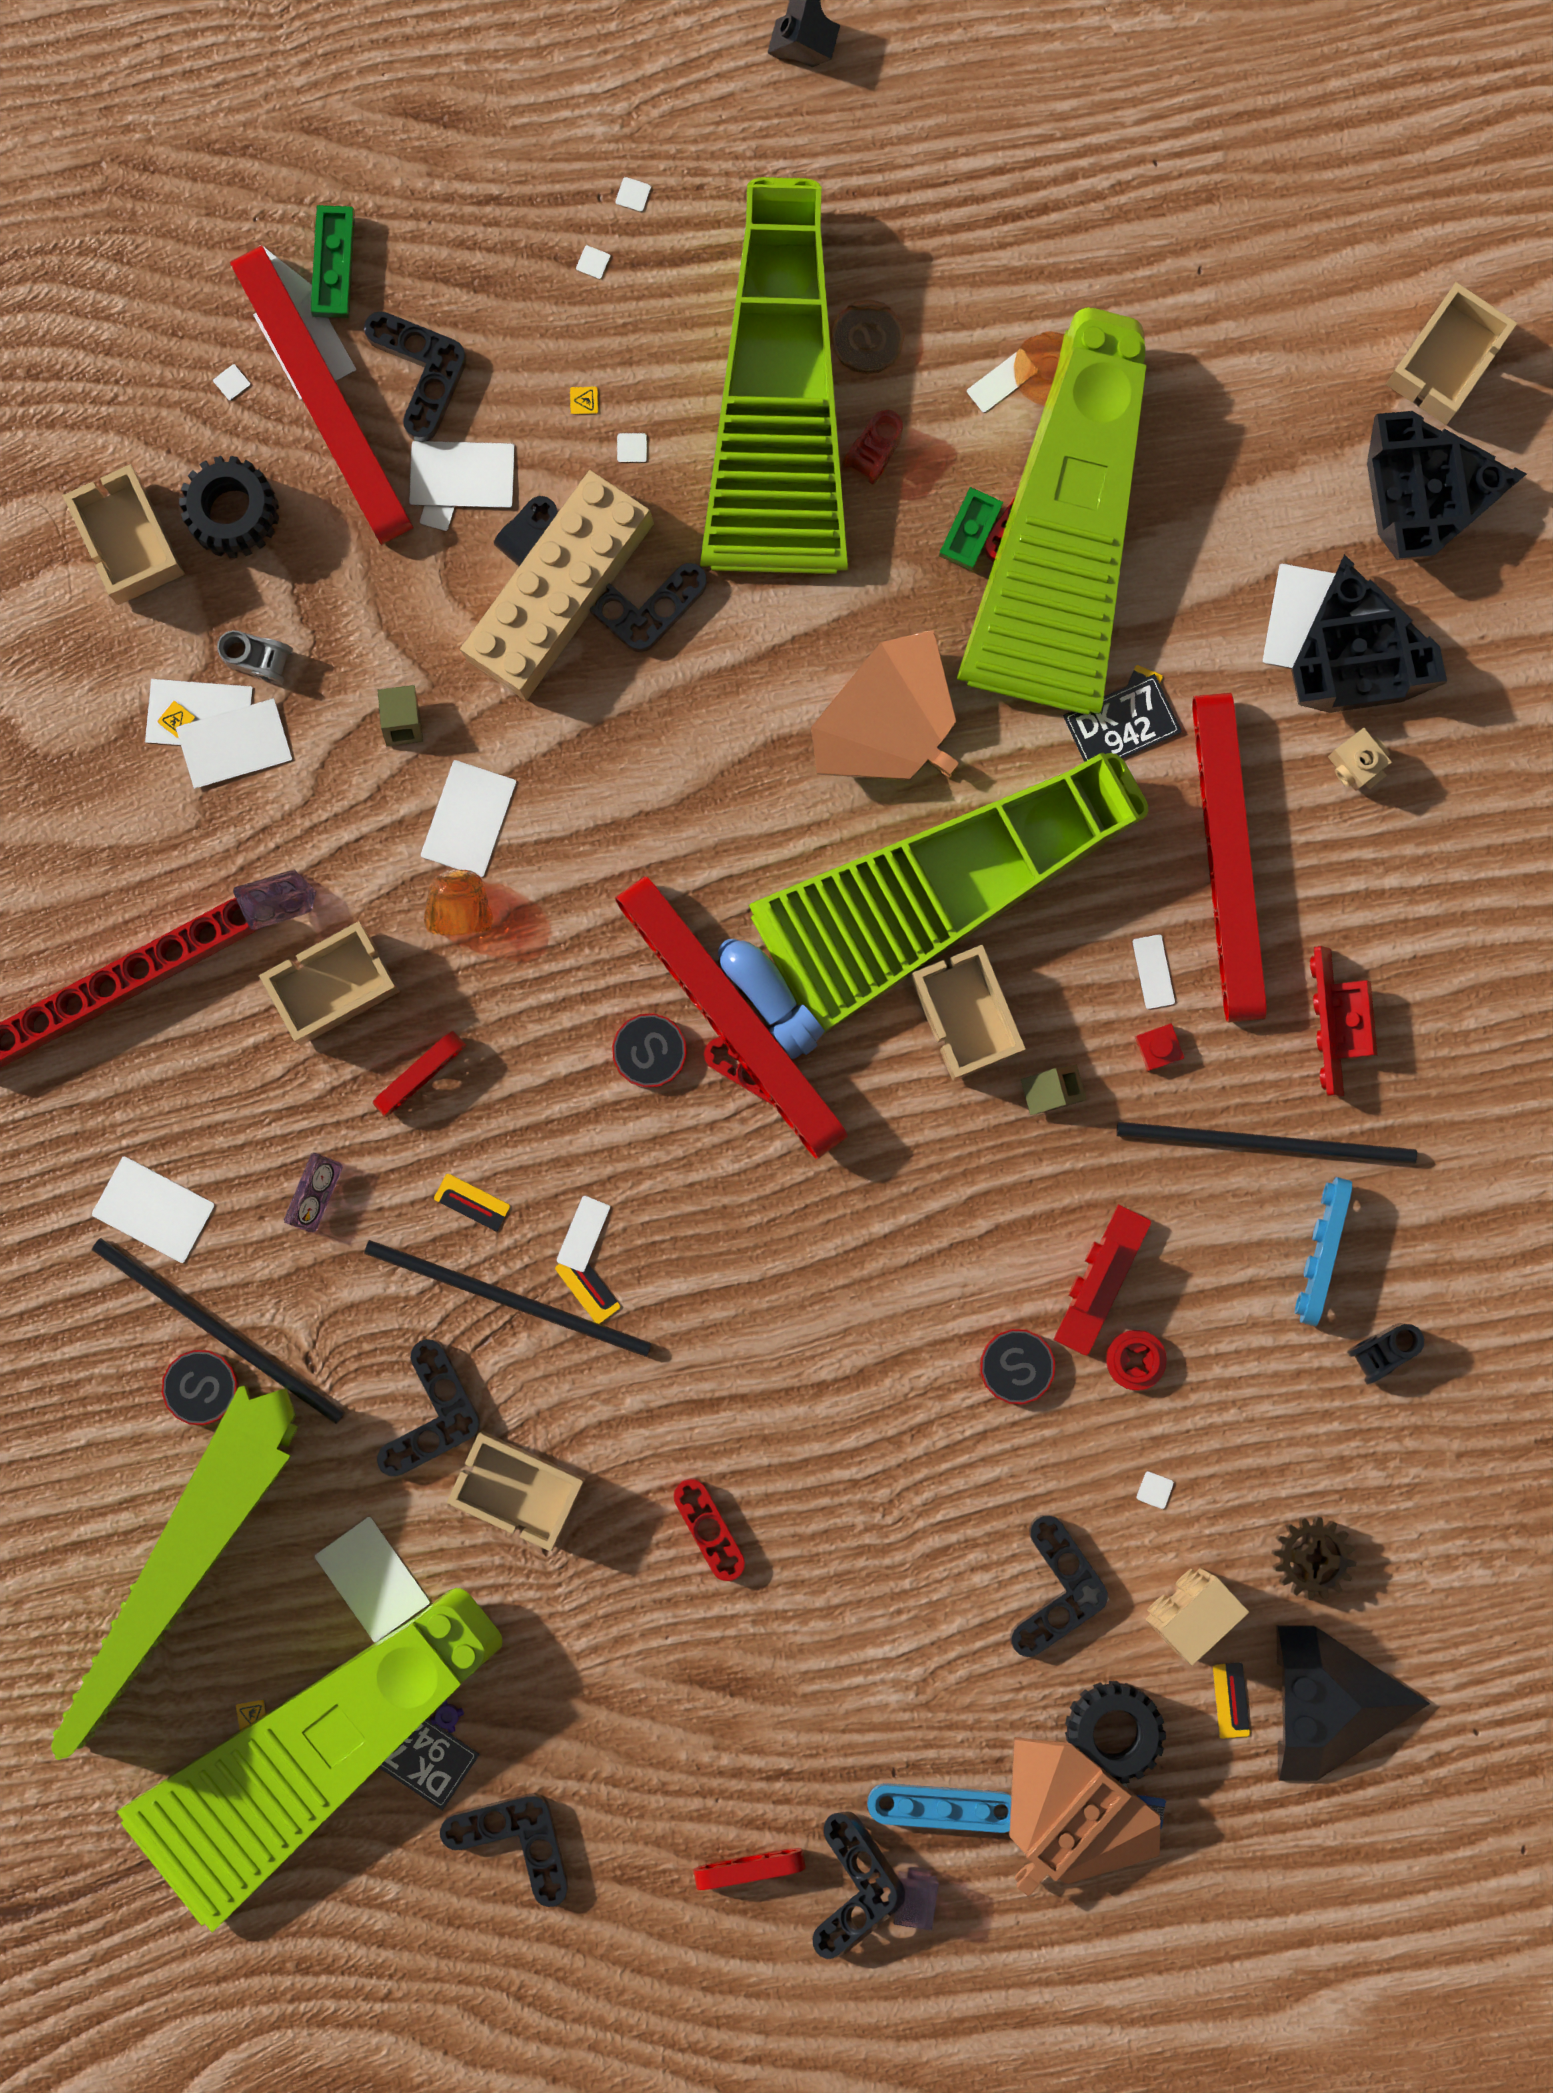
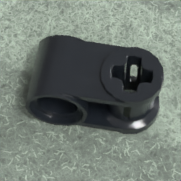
[494,496,558,566]
[1347,1323,1424,1385]

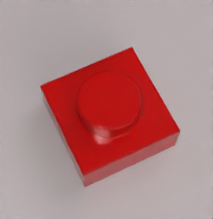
[1135,1023,1184,1072]

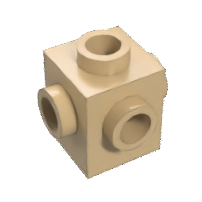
[1328,728,1392,791]

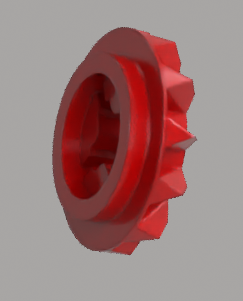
[1106,1330,1167,1390]

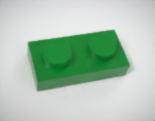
[939,487,1003,571]

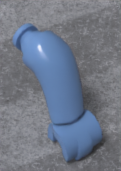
[718,939,825,1059]

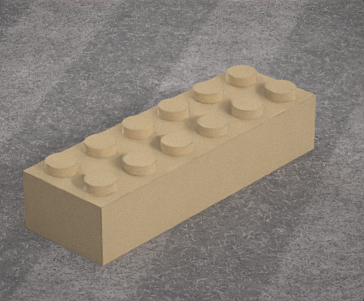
[460,470,654,701]

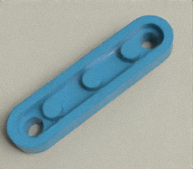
[1295,1177,1352,1327]
[867,1783,1011,1833]

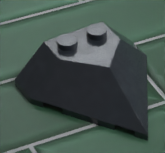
[1367,411,1527,560]
[1291,554,1447,713]
[1276,1625,1430,1781]

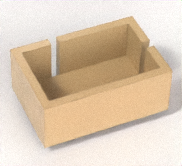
[1385,282,1517,425]
[62,464,185,605]
[259,921,400,1046]
[910,945,1025,1081]
[447,1431,586,1552]
[1145,1568,1249,1666]

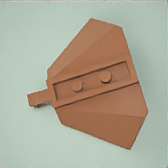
[811,630,959,780]
[1009,1737,1160,1897]

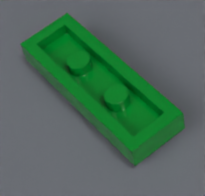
[310,205,355,318]

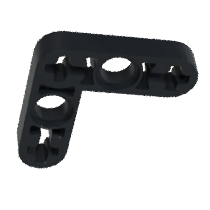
[364,311,466,442]
[589,563,707,652]
[377,1339,480,1477]
[1010,1515,1108,1657]
[440,1793,568,1907]
[812,1812,906,1959]

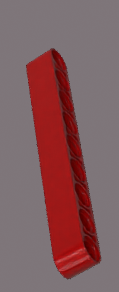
[230,245,414,545]
[1192,693,1266,1023]
[615,876,848,1160]
[0,898,260,1068]

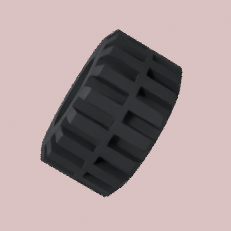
[179,456,279,558]
[1065,1681,1166,1784]

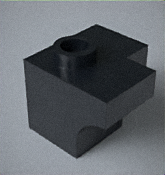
[768,0,840,67]

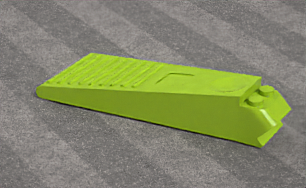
[700,177,848,574]
[957,307,1146,715]
[748,752,1148,1035]
[51,1385,298,1760]
[116,1588,503,1932]

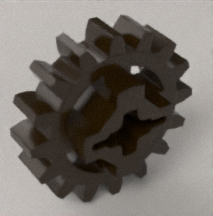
[1271,1516,1357,1600]

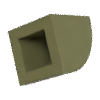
[378,685,423,747]
[1020,1064,1087,1115]

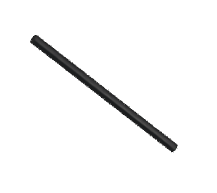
[1116,1122,1417,1164]
[92,1238,345,1424]
[364,1240,652,1357]

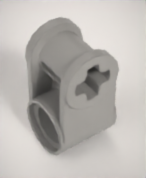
[217,630,293,685]

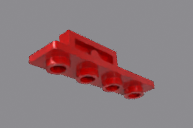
[1310,946,1378,1097]
[1053,1204,1151,1355]

